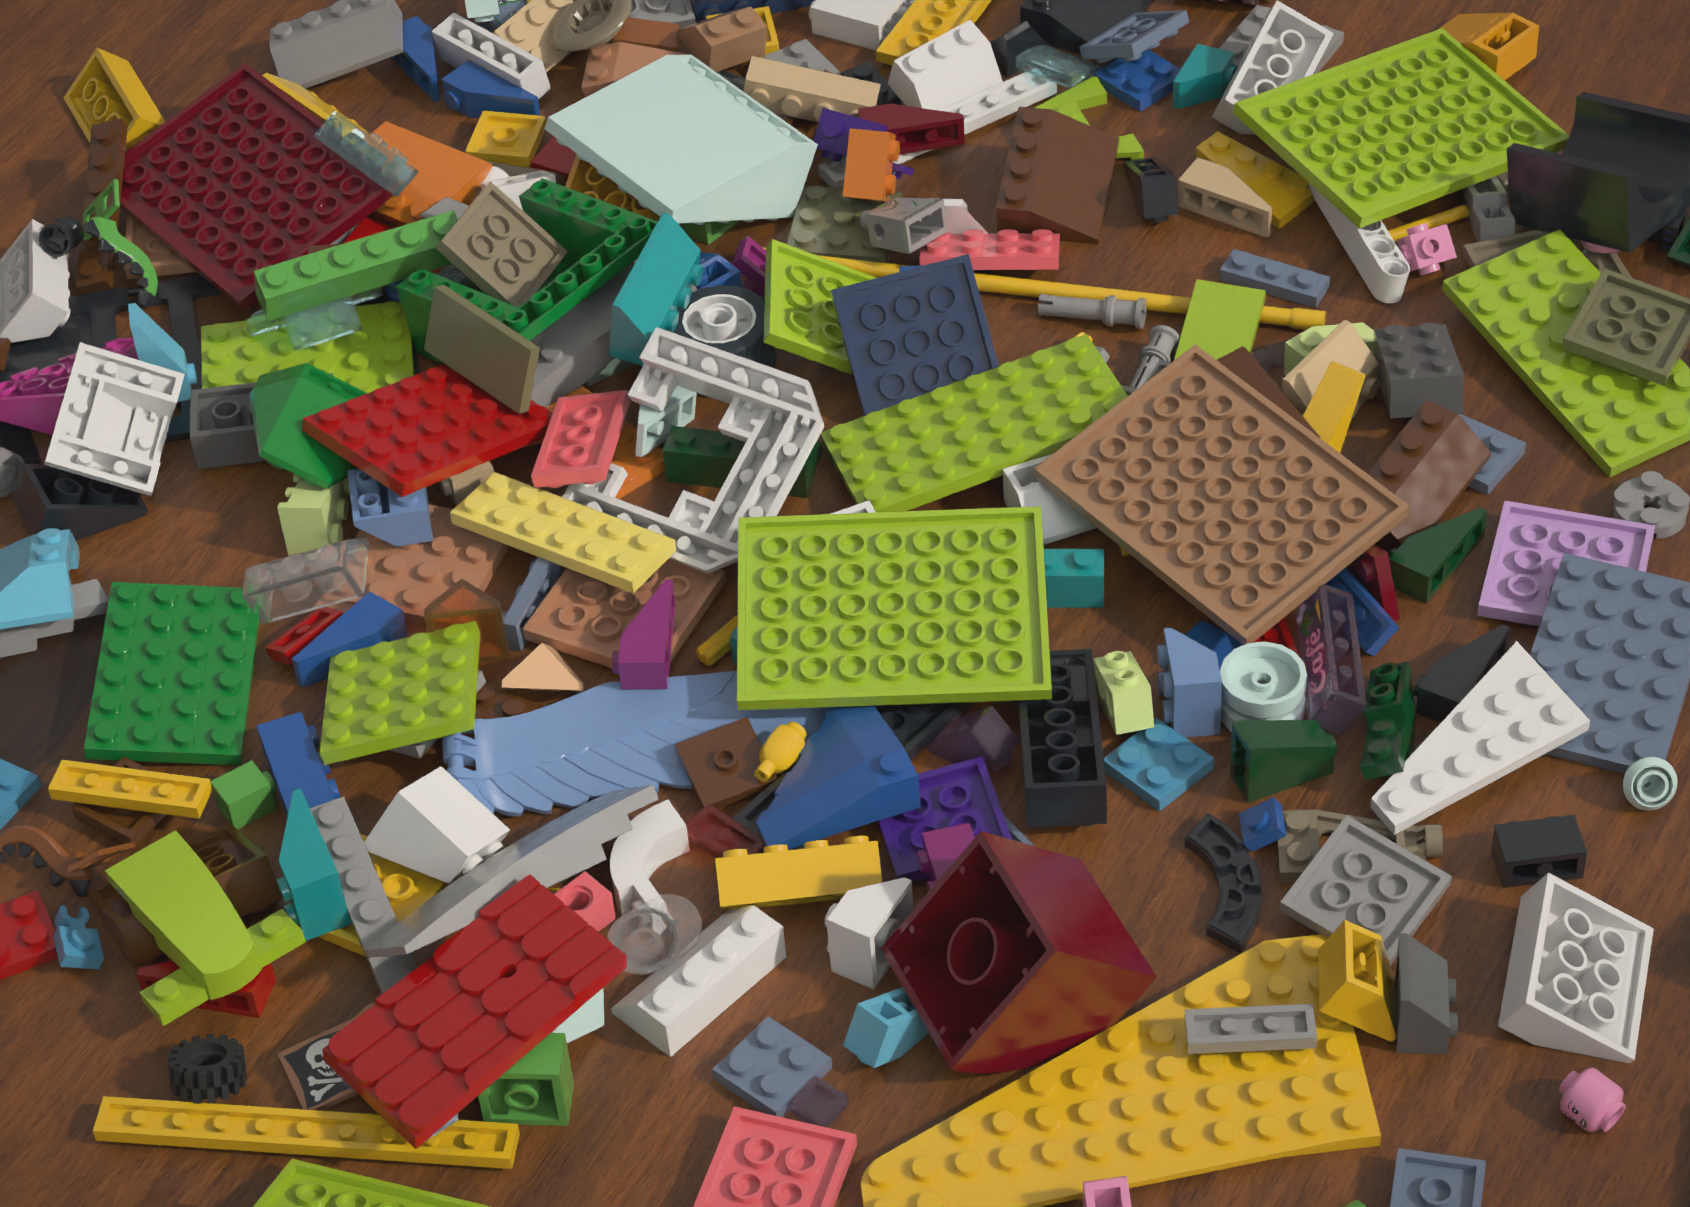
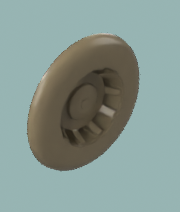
[552,0,632,51]

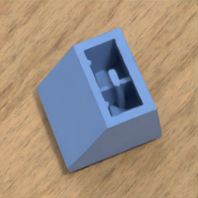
[348,469,433,547]
[1156,628,1222,738]

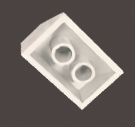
[887,20,1003,110]

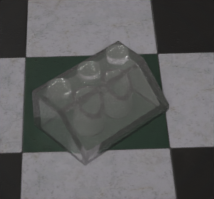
[242,538,369,624]

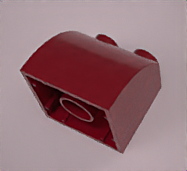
[881,831,1157,1073]

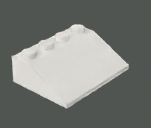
[1498,873,1654,1064]

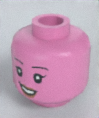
[1558,1068,1626,1133]

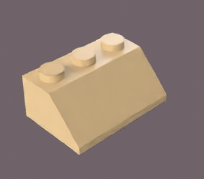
[1282,319,1380,418]

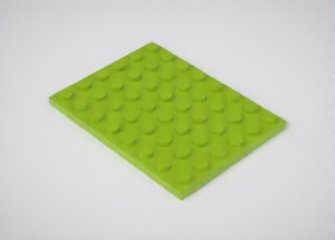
[1233,28,1570,229]
[737,506,1052,710]

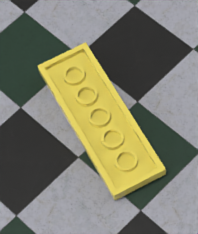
[450,472,676,593]

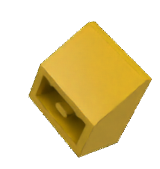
[1318,920,1397,1042]

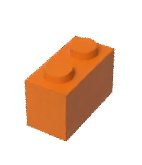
[842,128,900,202]

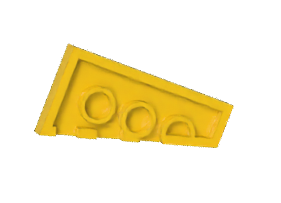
[1196,131,1315,229]

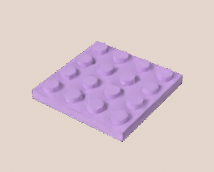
[1477,501,1655,626]

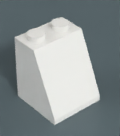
[364,767,510,884]

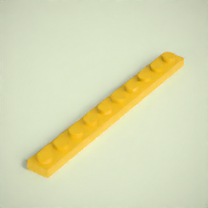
[93,1096,520,1169]

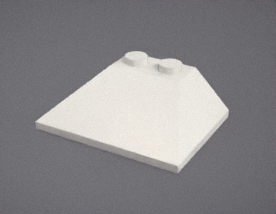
[44,342,185,496]

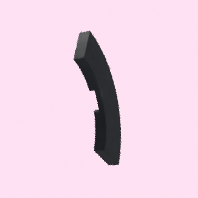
[1185,813,1261,954]

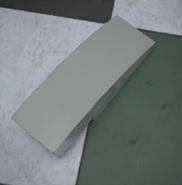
[1461,176,1515,242]

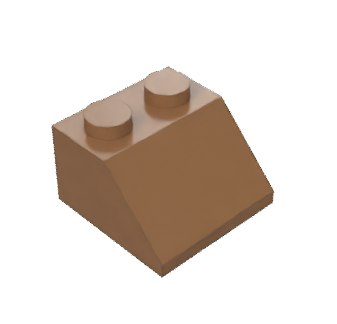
[676,6,767,72]

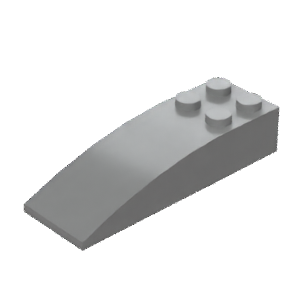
[530,260,698,407]

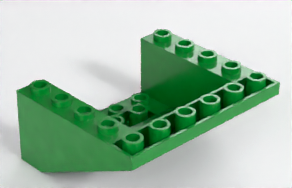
[396,178,657,364]

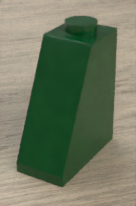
[1230,720,1338,803]

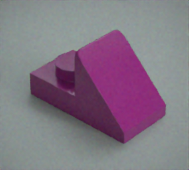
[732,236,766,300]

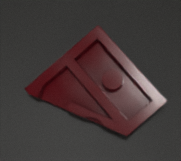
[1347,545,1400,622]

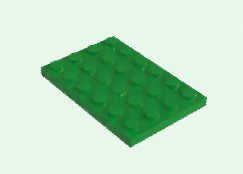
[84,582,263,765]

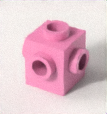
[1397,223,1457,276]

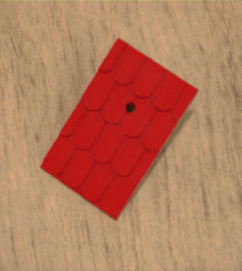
[322,874,627,1149]

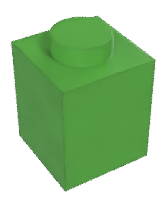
[210,760,277,829]

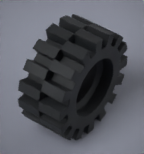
[167,1034,247,1104]

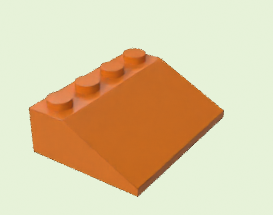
[355,121,493,227]

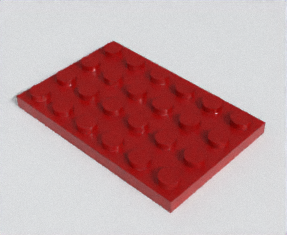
[302,364,553,497]

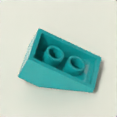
[276,788,351,941]

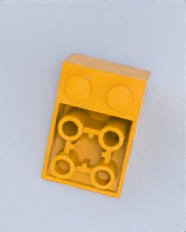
[1439,13,1539,80]

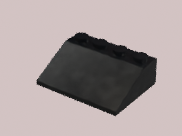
[1020,0,1154,62]

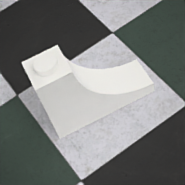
[809,0,915,50]

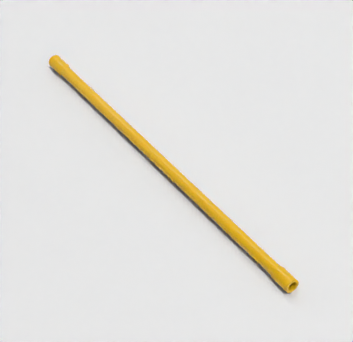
[762,247,1326,330]

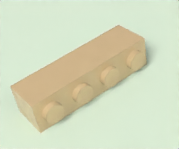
[743,56,881,122]

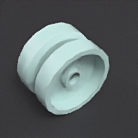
[1220,642,1307,732]

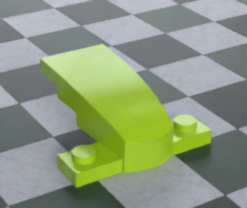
[105,830,306,1026]

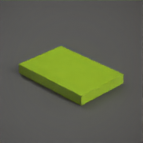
[1174,279,1266,360]

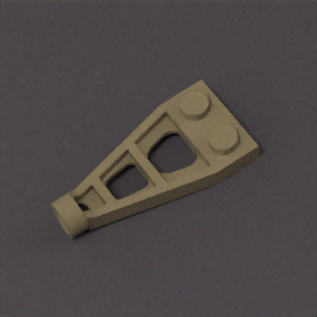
[1277,810,1443,883]

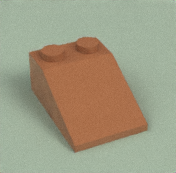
[581,42,690,97]

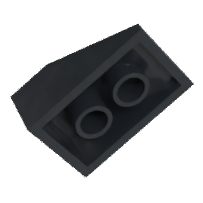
[11,464,148,541]

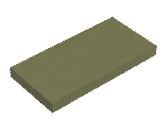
[424,285,540,414]

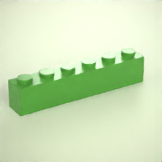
[254,210,458,321]

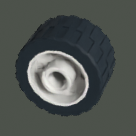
[673,285,776,396]

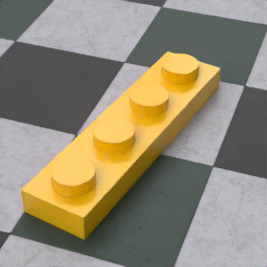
[48,760,212,819]

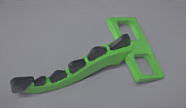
[82,179,158,308]

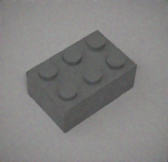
[1373,322,1464,419]

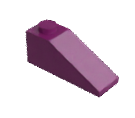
[612,579,676,690]

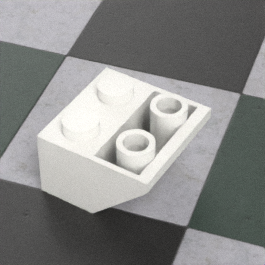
[1003,454,1097,545]

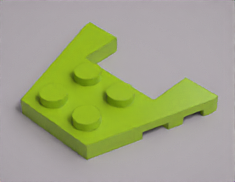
[1015,76,1144,160]

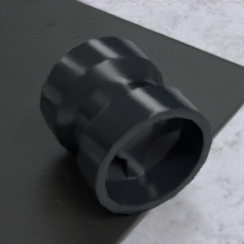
[39,215,84,257]

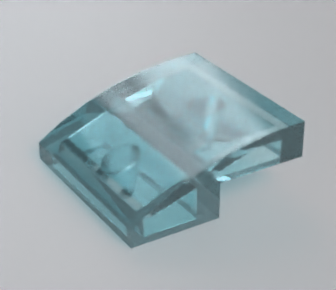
[1016,45,1103,88]

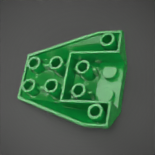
[249,363,367,489]

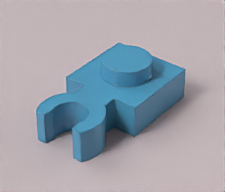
[53,905,104,970]

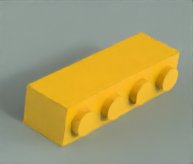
[715,836,882,912]

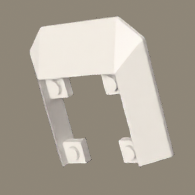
[562,327,825,574]

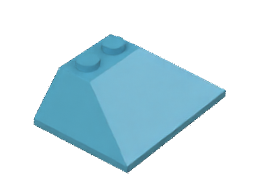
[0,528,80,629]

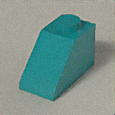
[1173,44,1237,109]

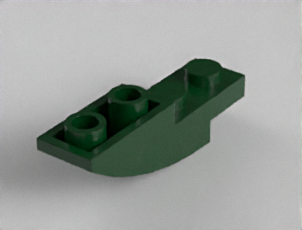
[1360,661,1415,780]

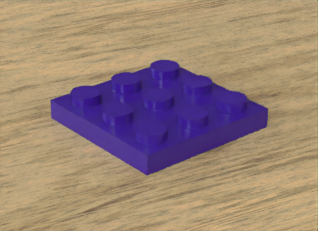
[878,756,1012,882]

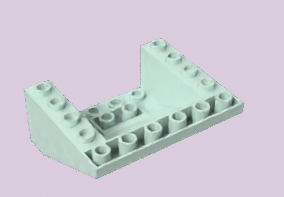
[545,55,818,225]

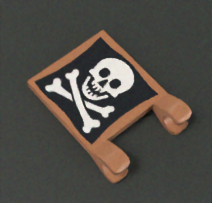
[277,1002,375,1111]

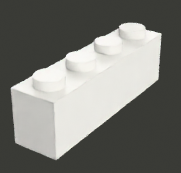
[431,13,551,99]

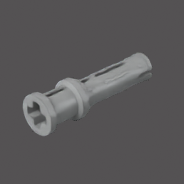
[1038,294,1146,329]
[1129,325,1180,389]

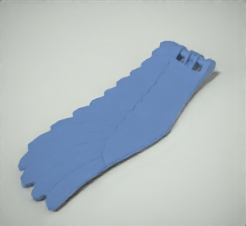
[442,671,828,816]

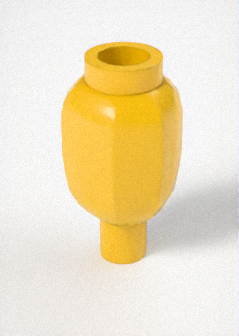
[754,721,806,782]

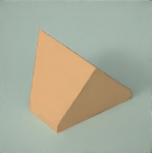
[502,643,585,692]

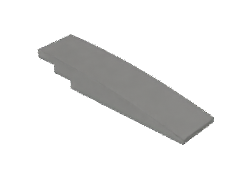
[365,785,659,958]

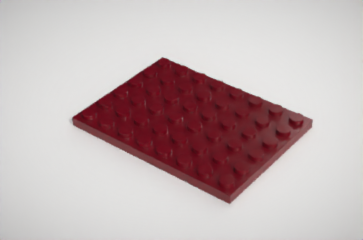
[120,63,402,311]

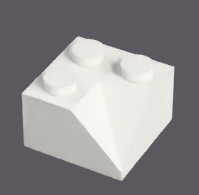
[825,877,913,990]

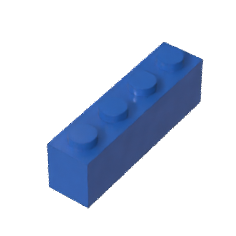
[256,712,340,817]

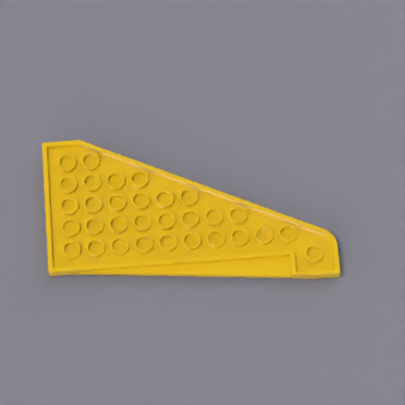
[861,934,1381,1207]

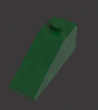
[1388,507,1487,604]

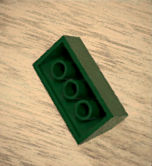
[663,426,823,498]

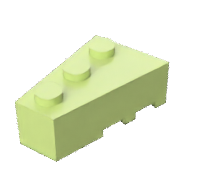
[277,474,350,560]

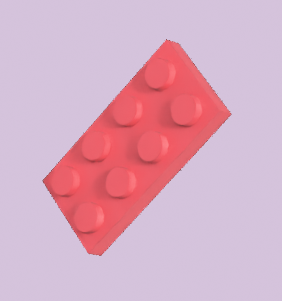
[920,229,1060,270]
[531,390,630,488]

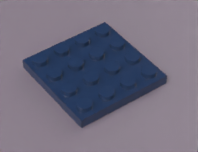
[830,254,999,416]

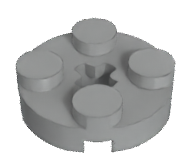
[1613,471,1690,539]

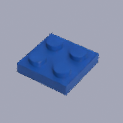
[1094,49,1181,112]

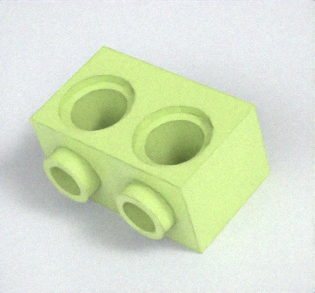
[1093,651,1154,735]

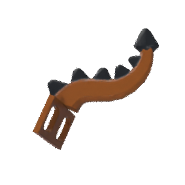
[0,825,136,897]

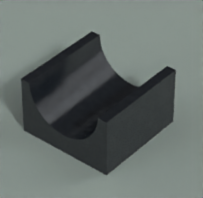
[1507,92,1690,253]

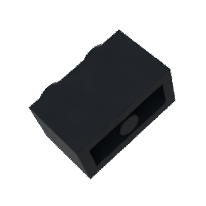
[1491,815,1587,888]

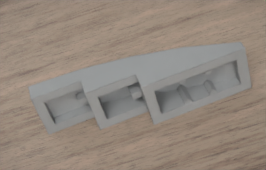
[0,579,109,658]

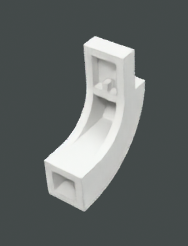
[610,800,690,937]

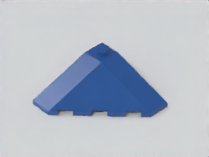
[756,706,921,849]

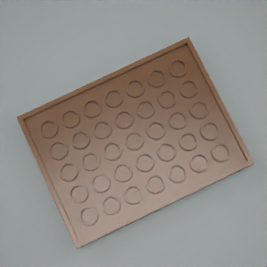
[1034,344,1410,645]

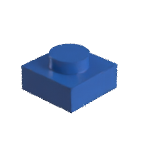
[1239,797,1286,852]

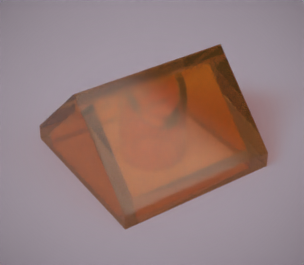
[424,578,510,663]

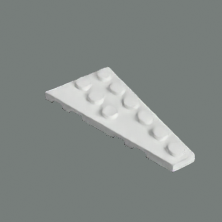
[1370,641,1590,835]

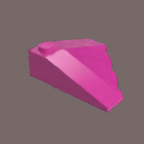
[0,337,139,435]

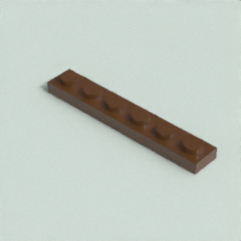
[76,118,128,294]

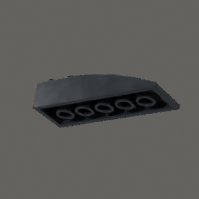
[1018,649,1107,828]

